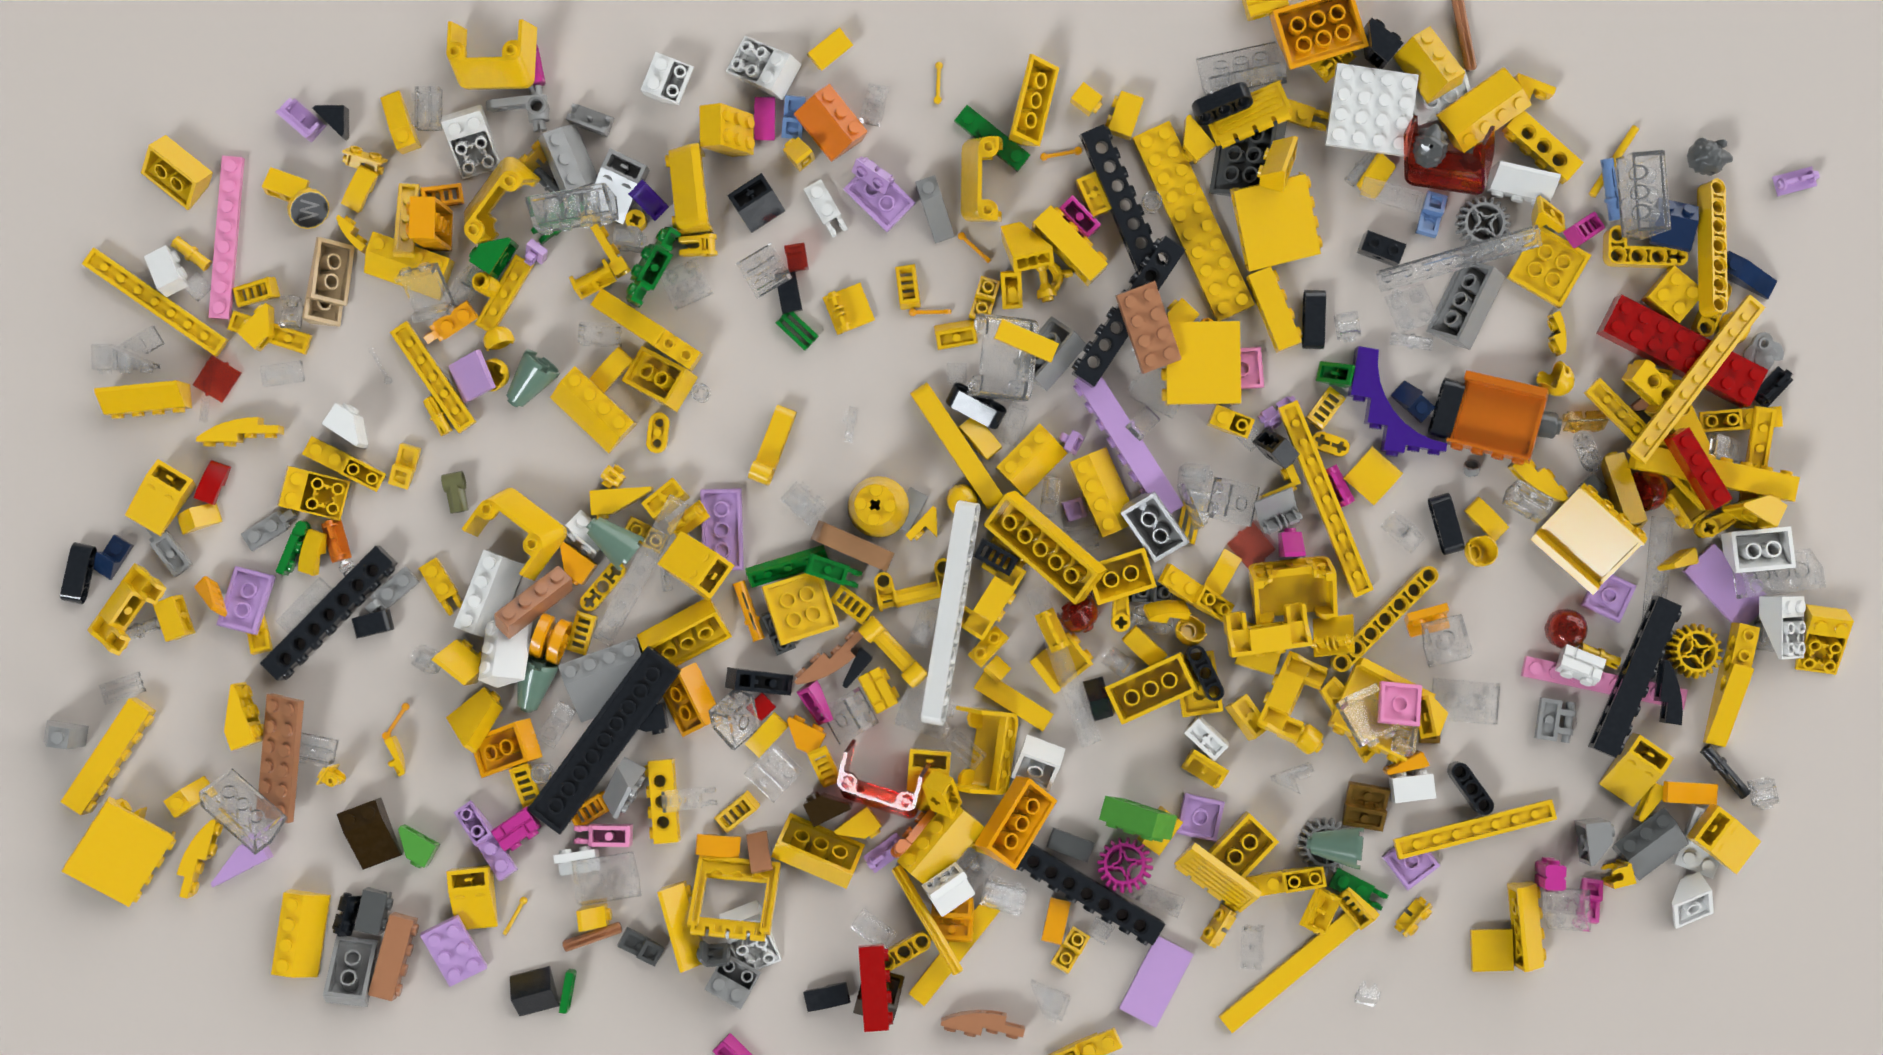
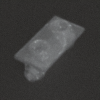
[1130,605,1174,635]

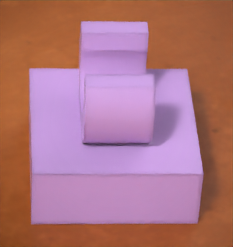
[524,238,548,267]
[1059,430,1085,456]

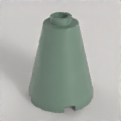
[506,349,560,407]
[586,517,645,571]
[517,653,559,713]
[1307,827,1364,870]

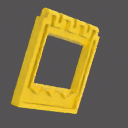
[687,855,781,942]

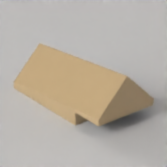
[302,237,355,327]

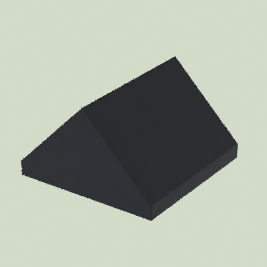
[510,966,560,1016]

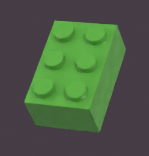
[1099,795,1177,842]

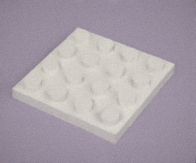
[1325,63,1419,157]

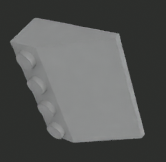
[558,637,643,723]

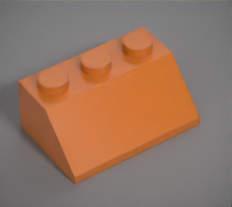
[793,84,868,162]

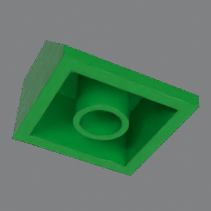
[469,237,519,280]

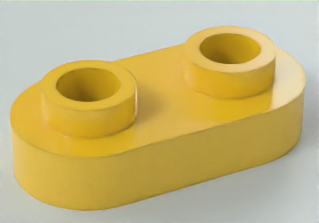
[646,412,670,454]

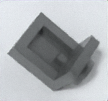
[697,941,731,967]

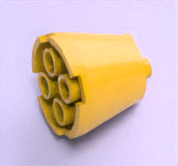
[848,476,909,538]

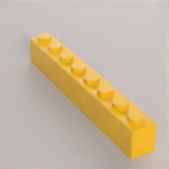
[1628,444,1800,502]

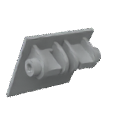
[1254,487,1303,535]

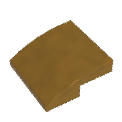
[1342,781,1390,832]

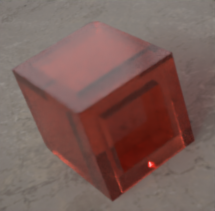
[784,243,809,272]

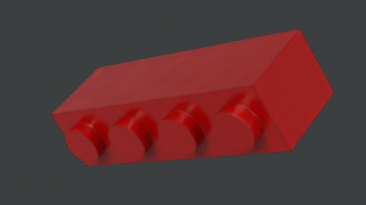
[1664,427,1733,510]
[858,944,893,1032]

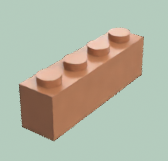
[494,566,573,639]
[368,912,419,1001]

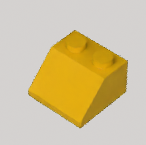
[1257,136,1298,192]
[1722,494,1788,530]

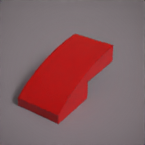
[193,460,231,505]

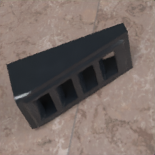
[973,538,1019,576]
[842,647,873,688]

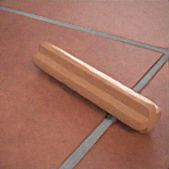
[562,922,622,952]

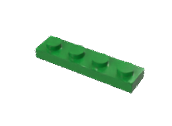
[954,105,1031,172]
[745,545,829,588]

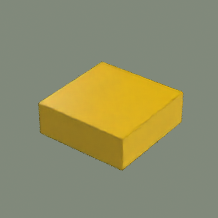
[983,655,1011,684]

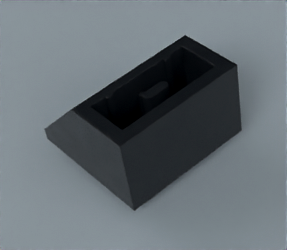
[1364,17,1403,69]
[727,173,785,233]

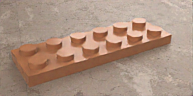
[256,693,304,823]

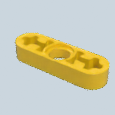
[580,563,626,611]

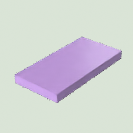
[700,488,744,571]
[1682,543,1763,625]
[1119,936,1194,1028]

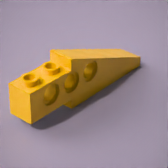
[590,289,703,372]
[1621,359,1716,459]
[1703,623,1760,747]

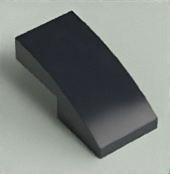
[775,271,803,314]
[803,982,851,1012]

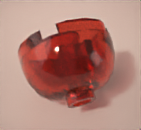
[1632,471,1668,512]
[1057,594,1098,633]
[1544,609,1588,649]

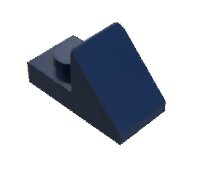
[1390,380,1436,423]
[93,535,134,580]

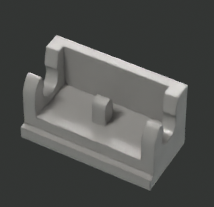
[566,103,615,137]

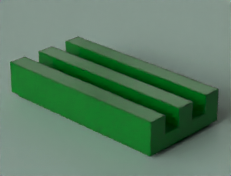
[775,312,819,351]
[559,969,577,1014]

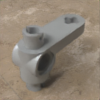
[486,85,550,132]

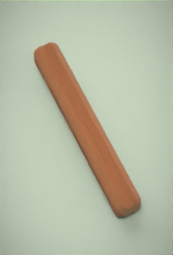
[1451,0,1477,71]

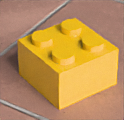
[1641,265,1699,323]

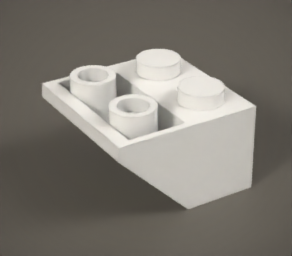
[641,52,694,105]

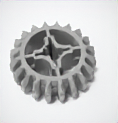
[1455,196,1511,252]
[1297,817,1347,873]

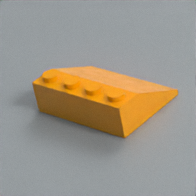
[1269,0,1369,70]

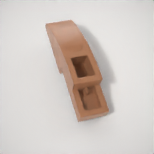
[794,630,863,685]
[941,1010,1025,1039]

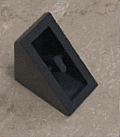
[312,105,349,141]
[1083,676,1113,721]

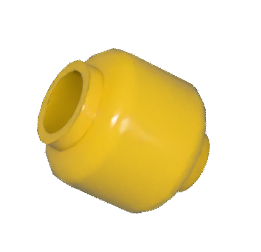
[1294,724,1324,754]

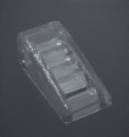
[1391,725,1418,757]

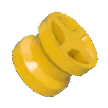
[625,209,648,232]

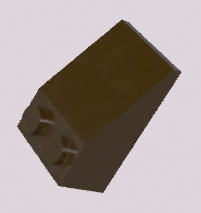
[337,798,402,870]

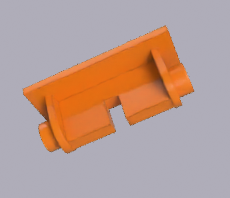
[321,520,352,563]

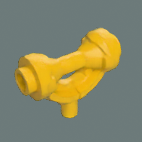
[1035,262,1073,303]

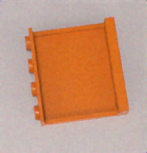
[1446,370,1549,465]

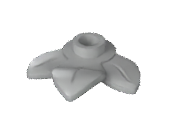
[1743,332,1784,370]

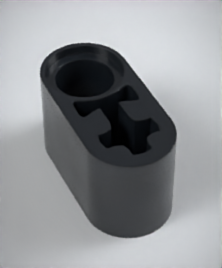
[352,609,394,639]

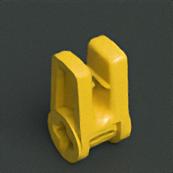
[678,234,718,257]
[1693,511,1738,538]
[1111,596,1131,632]

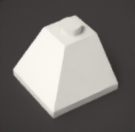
[1672,872,1714,929]

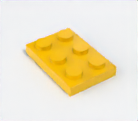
[1179,650,1223,718]

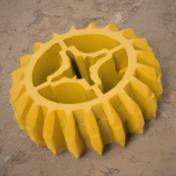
[1665,623,1724,679]

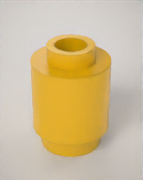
[472,272,500,297]

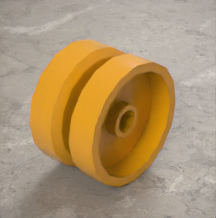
[529,613,572,664]

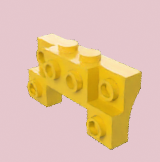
[961,550,1027,641]
[87,563,167,656]
[1223,602,1312,658]
[1257,651,1328,744]

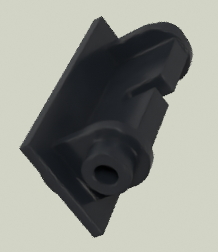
[1754,366,1793,407]
[332,892,362,937]

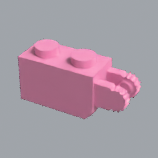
[574,823,633,847]

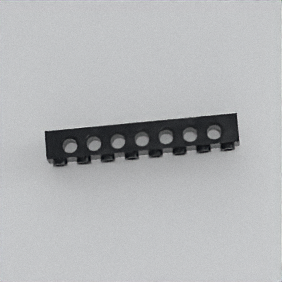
[1079,124,1165,282]
[1071,236,1186,388]
[260,546,397,681]
[1016,843,1166,946]

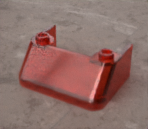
[1404,115,1495,195]
[837,739,931,819]

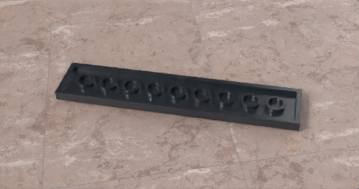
[528,646,682,835]

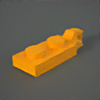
[423,300,479,344]

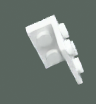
[921,862,975,917]

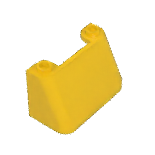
[961,136,1003,222]
[464,157,541,244]
[1249,556,1338,625]

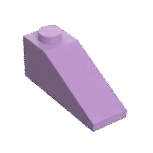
[211,834,274,887]

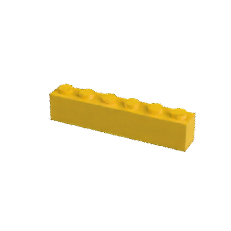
[60,697,156,815]

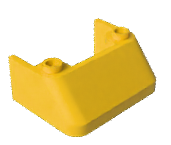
[446,19,537,90]
[665,143,714,237]
[462,488,567,581]
[956,706,1018,795]

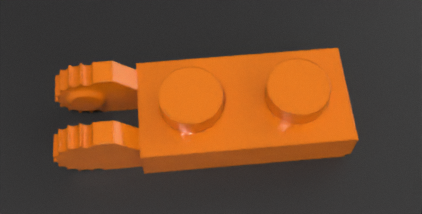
[890,809,935,858]

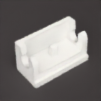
[1184,715,1229,761]

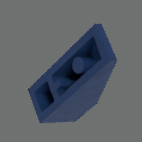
[1727,251,1777,299]

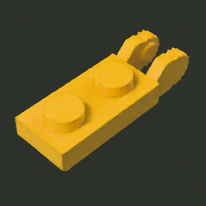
[1287,99,1329,131]
[418,557,463,616]

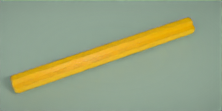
[892,865,963,975]

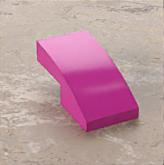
[754,97,776,140]
[1576,878,1603,924]

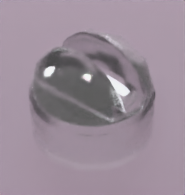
[339,559,356,577]

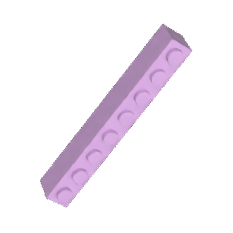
[1073,367,1184,514]

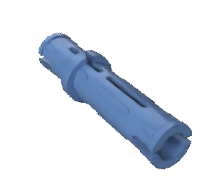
[1600,158,1622,221]

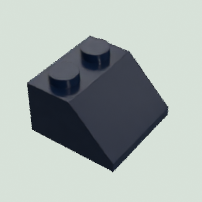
[1649,198,1699,252]

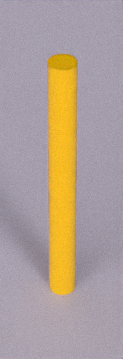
[1588,125,1639,198]

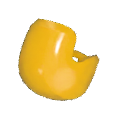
[1536,361,1575,396]

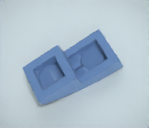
[781,95,806,140]
[1415,191,1448,238]

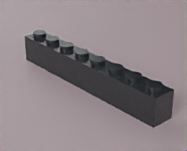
[1588,596,1682,758]

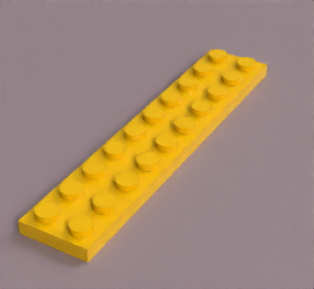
[1132,120,1255,321]

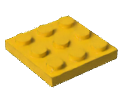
[1506,227,1591,309]
[761,573,839,646]

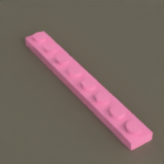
[208,156,245,320]
[1521,656,1688,710]

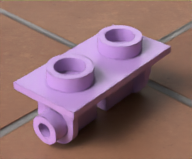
[851,156,895,195]
[1772,166,1820,197]
[1258,396,1300,429]
[863,833,901,873]

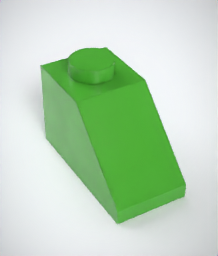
[398,824,440,868]

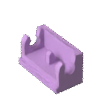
[276,98,326,143]

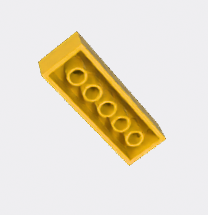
[983,491,1107,605]

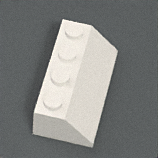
[453,550,525,638]

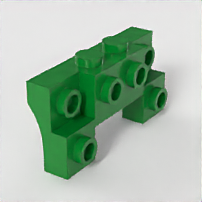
[626,227,681,308]

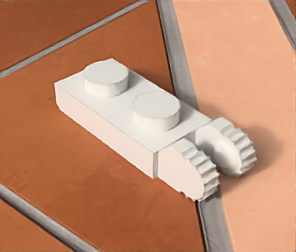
[804,179,848,238]

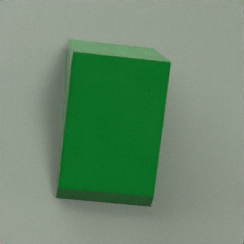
[1315,361,1355,388]

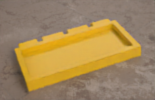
[1208,80,1294,149]
[1174,843,1262,913]

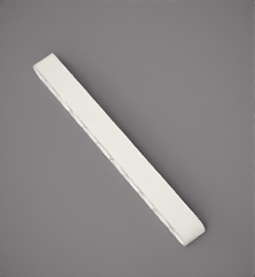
[921,500,980,726]

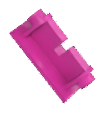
[1326,464,1355,508]

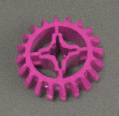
[1097,837,1153,894]

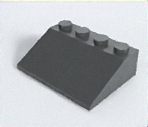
[1209,121,1287,197]

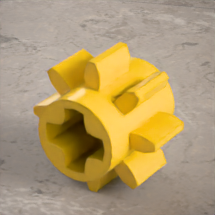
[600,464,626,489]

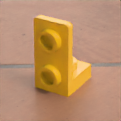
[1259,464,1301,499]

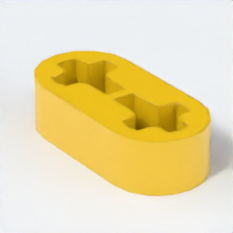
[1312,431,1350,457]

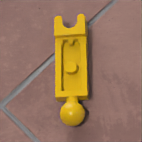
[581,209,631,279]

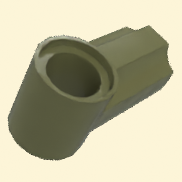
[441,471,469,514]

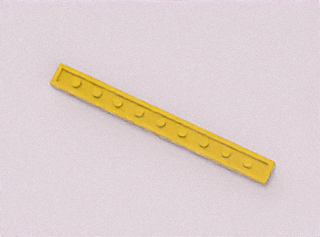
[1627,294,1766,464]
[1277,400,1374,598]

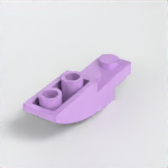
[454,800,518,881]

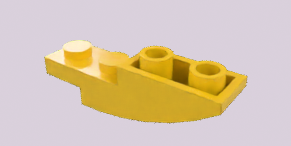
[1699,406,1783,432]
[196,417,284,447]
[302,436,386,492]
[1507,459,1568,503]
[1158,563,1235,622]
[176,817,223,899]
[1244,866,1327,896]
[1048,1027,1123,1055]

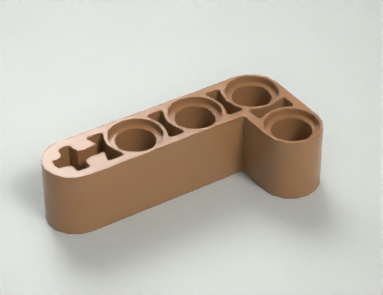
[811,520,895,572]

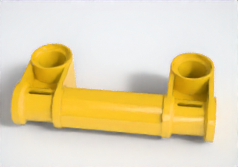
[874,558,947,612]
[858,615,928,688]

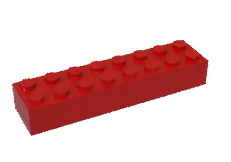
[1596,294,1768,408]

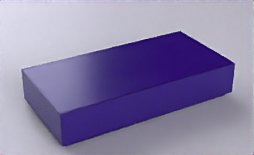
[628,179,669,221]

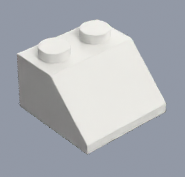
[322,403,369,449]
[1011,735,1065,791]

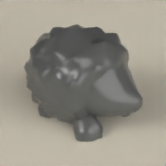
[1412,123,1449,168]
[1687,138,1733,176]

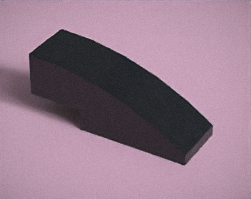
[1654,660,1683,725]

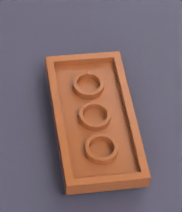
[1115,281,1182,374]

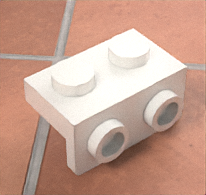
[565,510,600,559]
[553,846,601,876]

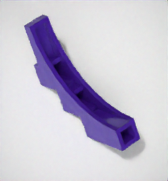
[1348,346,1448,457]

